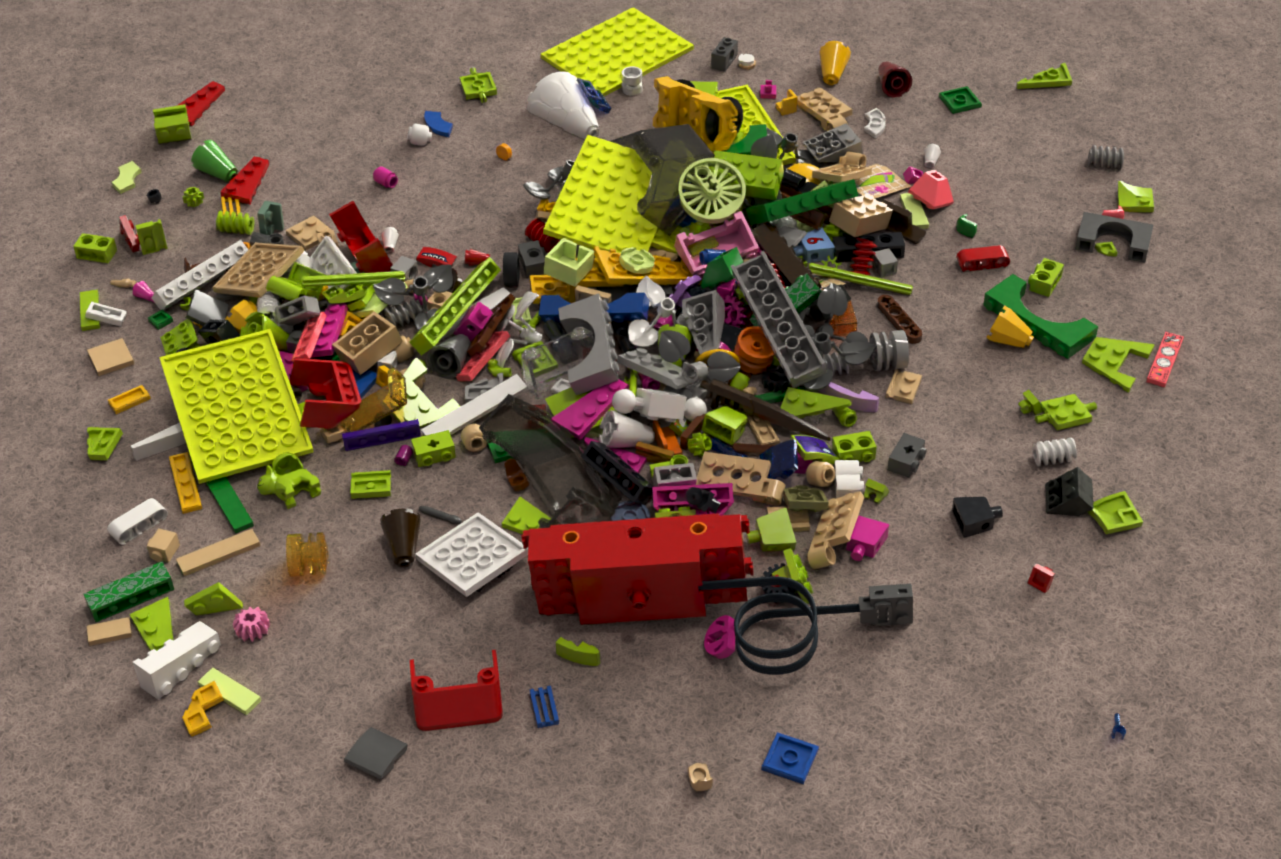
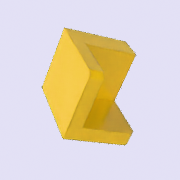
[775,89,798,116]

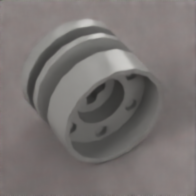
[869,330,909,371]

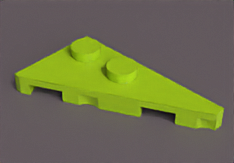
[781,387,851,419]

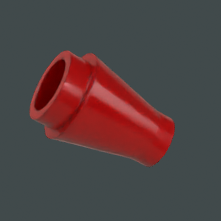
[464,249,490,266]

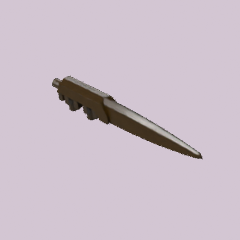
[700,379,831,441]

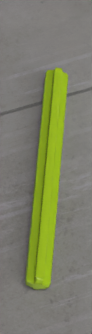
[808,263,913,295]
[301,271,405,287]

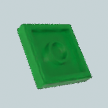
[939,86,982,114]

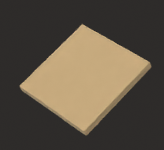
[212,242,305,298]

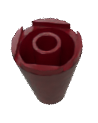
[878,61,913,98]

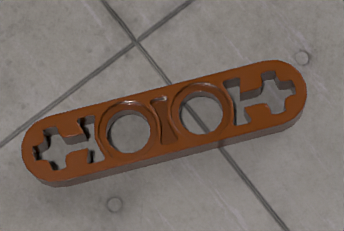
[877,295,922,344]

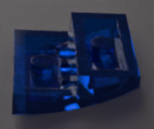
[576,78,612,113]
[760,439,798,479]

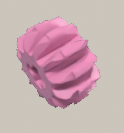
[233,607,270,642]

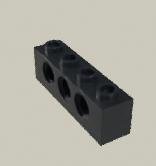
[832,232,905,262]
[581,441,654,505]

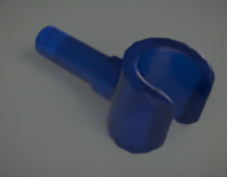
[1111,713,1126,740]

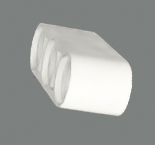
[107,498,168,545]

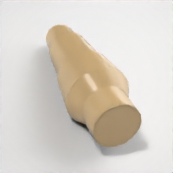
[110,279,136,288]

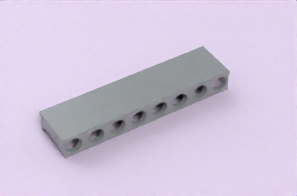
[731,251,827,388]

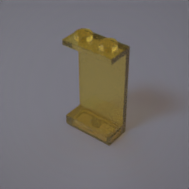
[340,367,407,432]

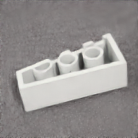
[133,621,221,700]

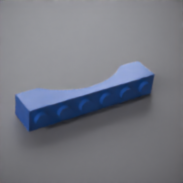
[539,292,650,323]

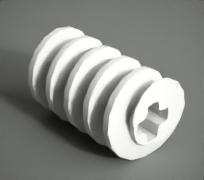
[257,291,280,324]
[1033,438,1077,466]

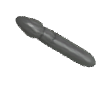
[419,506,462,524]

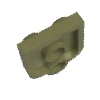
[783,485,829,512]

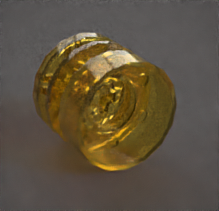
[286,532,329,577]

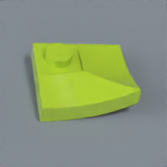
[1118,181,1154,212]
[1088,491,1143,534]

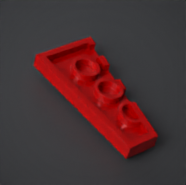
[177,81,225,126]
[220,156,269,205]

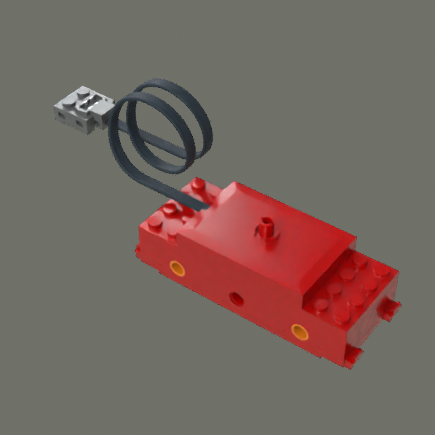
[521,513,913,675]

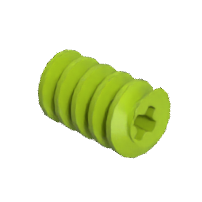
[216,210,254,235]

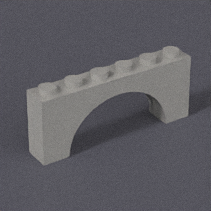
[558,293,620,396]

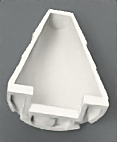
[526,72,600,139]

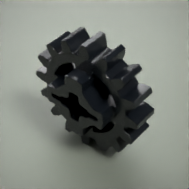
[761,365,798,393]

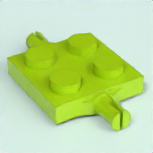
[459,67,497,103]
[1035,394,1097,430]

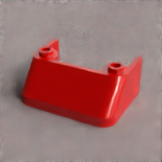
[329,201,393,273]
[289,358,361,429]
[410,650,503,731]

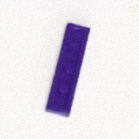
[342,419,421,451]

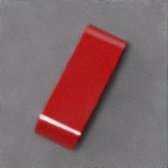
[956,245,1010,272]

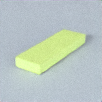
[900,193,929,229]
[198,668,261,715]

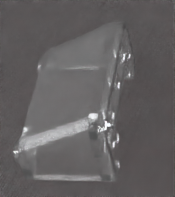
[521,327,594,400]

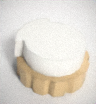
[738,54,756,70]

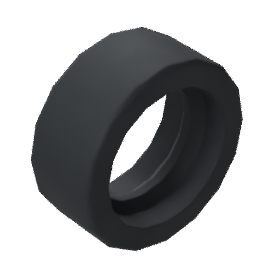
[503,252,520,286]

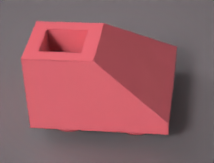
[908,170,954,210]

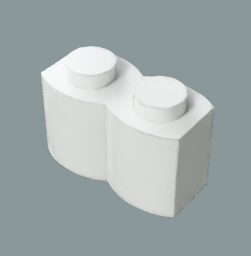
[834,460,864,498]

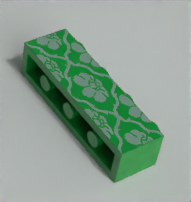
[749,273,821,327]
[83,561,175,623]

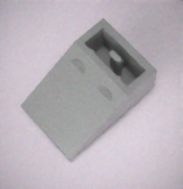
[803,123,863,162]

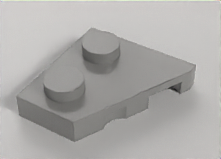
[465,373,503,404]

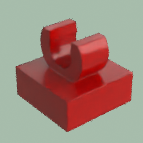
[1027,564,1055,593]

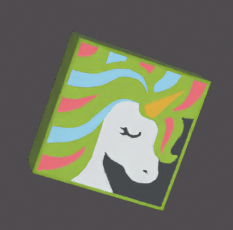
[669,417,691,437]

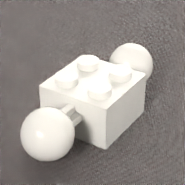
[612,388,707,422]

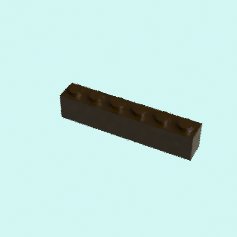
[751,222,822,289]

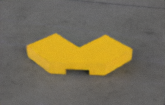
[182,681,224,737]

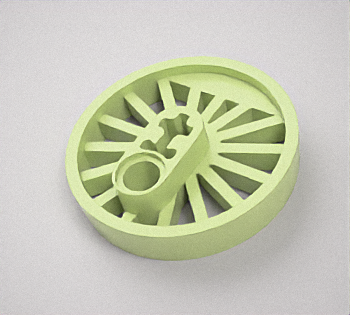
[678,158,746,224]

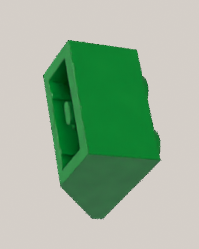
[701,247,744,289]

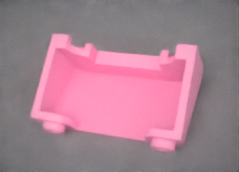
[674,211,759,278]

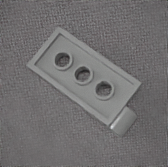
[616,348,708,389]

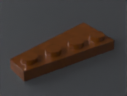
[467,293,515,356]

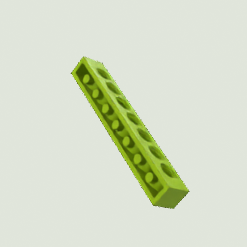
[409,257,501,356]

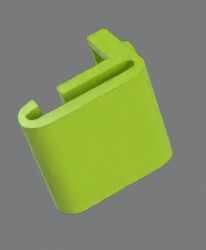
[153,105,191,144]
[266,262,326,301]

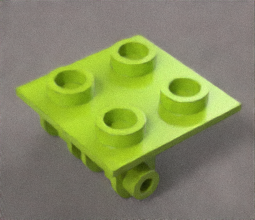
[160,319,200,355]

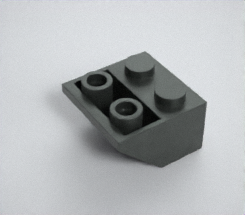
[1045,467,1094,516]

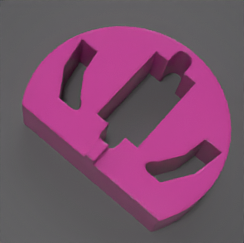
[704,615,735,659]

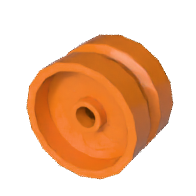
[733,326,775,374]

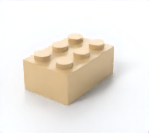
[829,194,893,237]
[332,311,403,375]

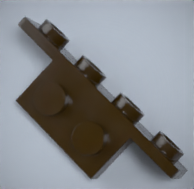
[881,199,926,244]

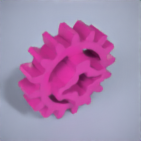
[721,295,747,328]

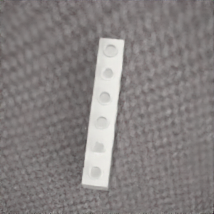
[152,240,248,311]

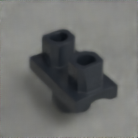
[685,487,721,513]

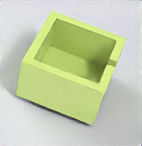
[544,238,594,287]

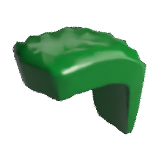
[956,214,977,238]

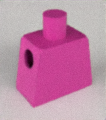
[453,302,493,341]
[846,515,889,561]

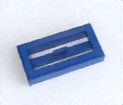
[529,686,559,728]

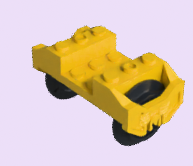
[653,76,743,151]

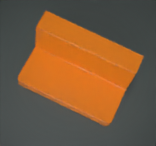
[653,420,682,456]

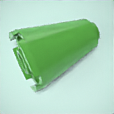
[191,140,238,182]

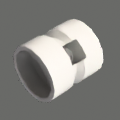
[622,66,642,96]

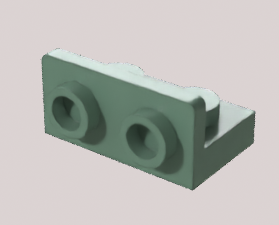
[257,201,284,236]

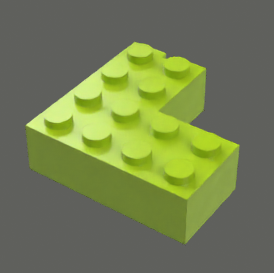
[699,150,784,224]

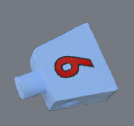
[793,227,835,263]

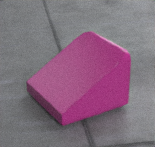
[903,166,923,184]
[717,278,736,297]

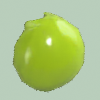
[272,452,304,475]

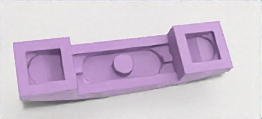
[817,382,879,412]

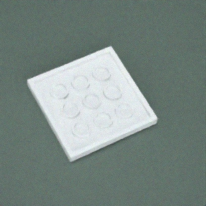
[415,513,528,597]

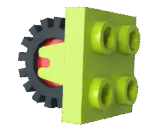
[761,548,813,604]

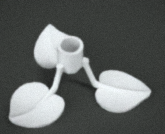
[628,276,694,347]
[496,291,542,368]

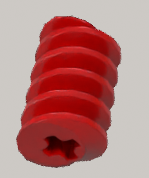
[525,218,560,253]
[850,238,877,275]

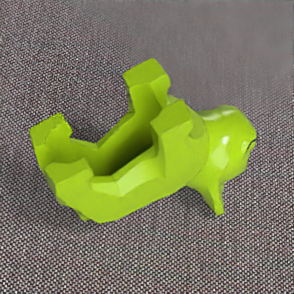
[257,465,321,509]

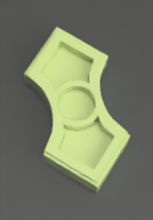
[112,161,142,194]

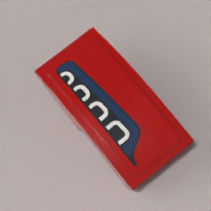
[416,247,457,267]

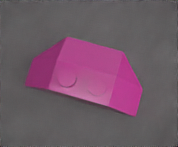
[652,483,734,516]

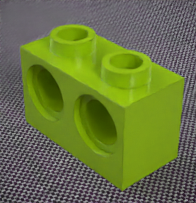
[73,233,117,264]
[1028,258,1064,297]
[832,431,877,462]

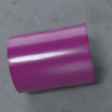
[394,445,413,466]

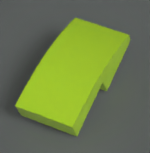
[555,637,600,666]

